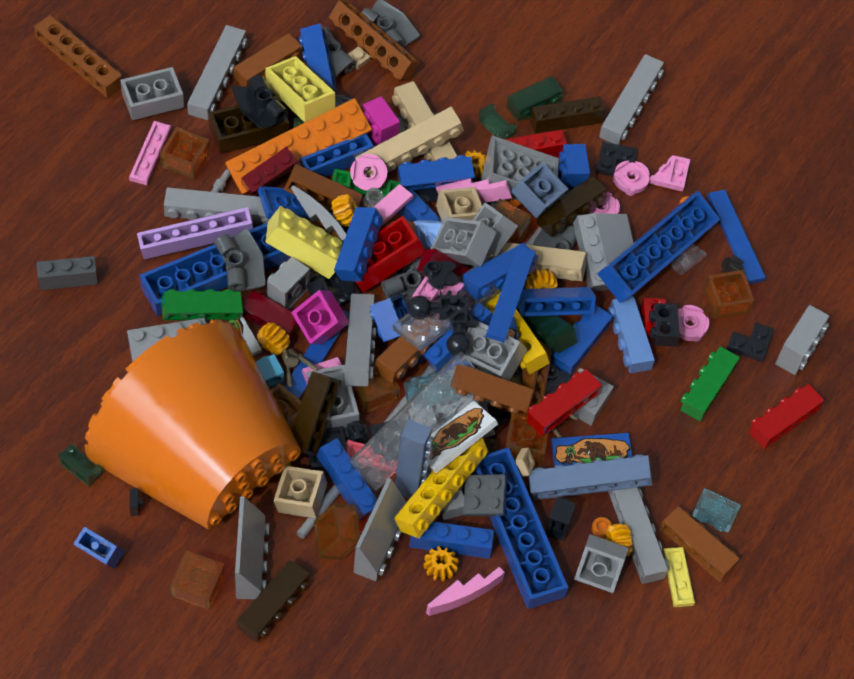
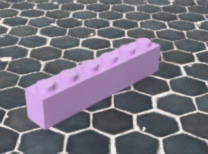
[137,207,253,259]

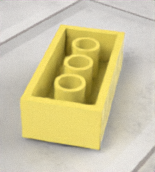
[265,56,335,122]
[265,206,343,279]

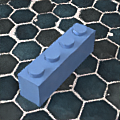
[608,296,655,373]

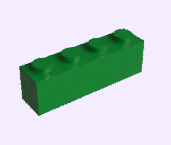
[161,289,243,321]
[680,346,740,422]

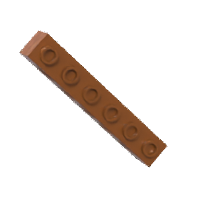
[329,0,420,80]
[34,15,123,98]

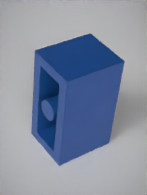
[74,526,125,569]

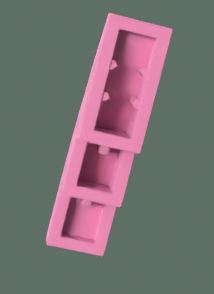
[436,178,512,203]
[426,567,505,616]

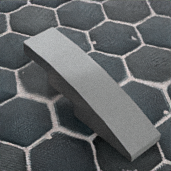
[291,186,346,243]

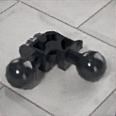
[407,290,478,357]

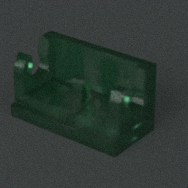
[479,103,517,139]
[58,443,105,487]

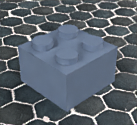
[511,162,568,218]

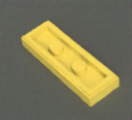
[662,547,695,607]

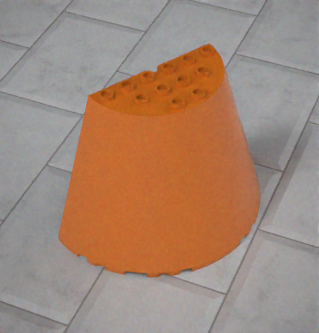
[85,319,302,530]

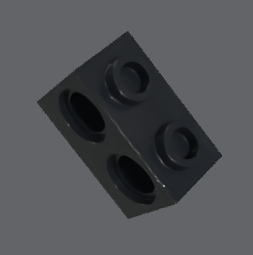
[649,303,680,347]

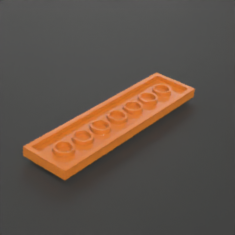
[225,98,372,195]

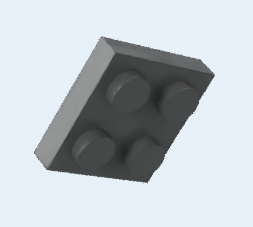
[463,475,507,516]

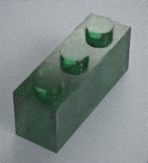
[506,76,564,122]
[523,315,577,353]

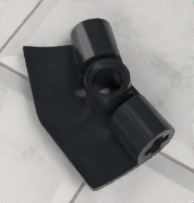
[231,75,288,129]

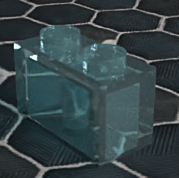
[692,488,741,533]

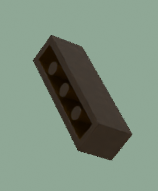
[530,96,605,134]
[537,176,607,237]
[292,371,341,456]
[237,560,310,642]

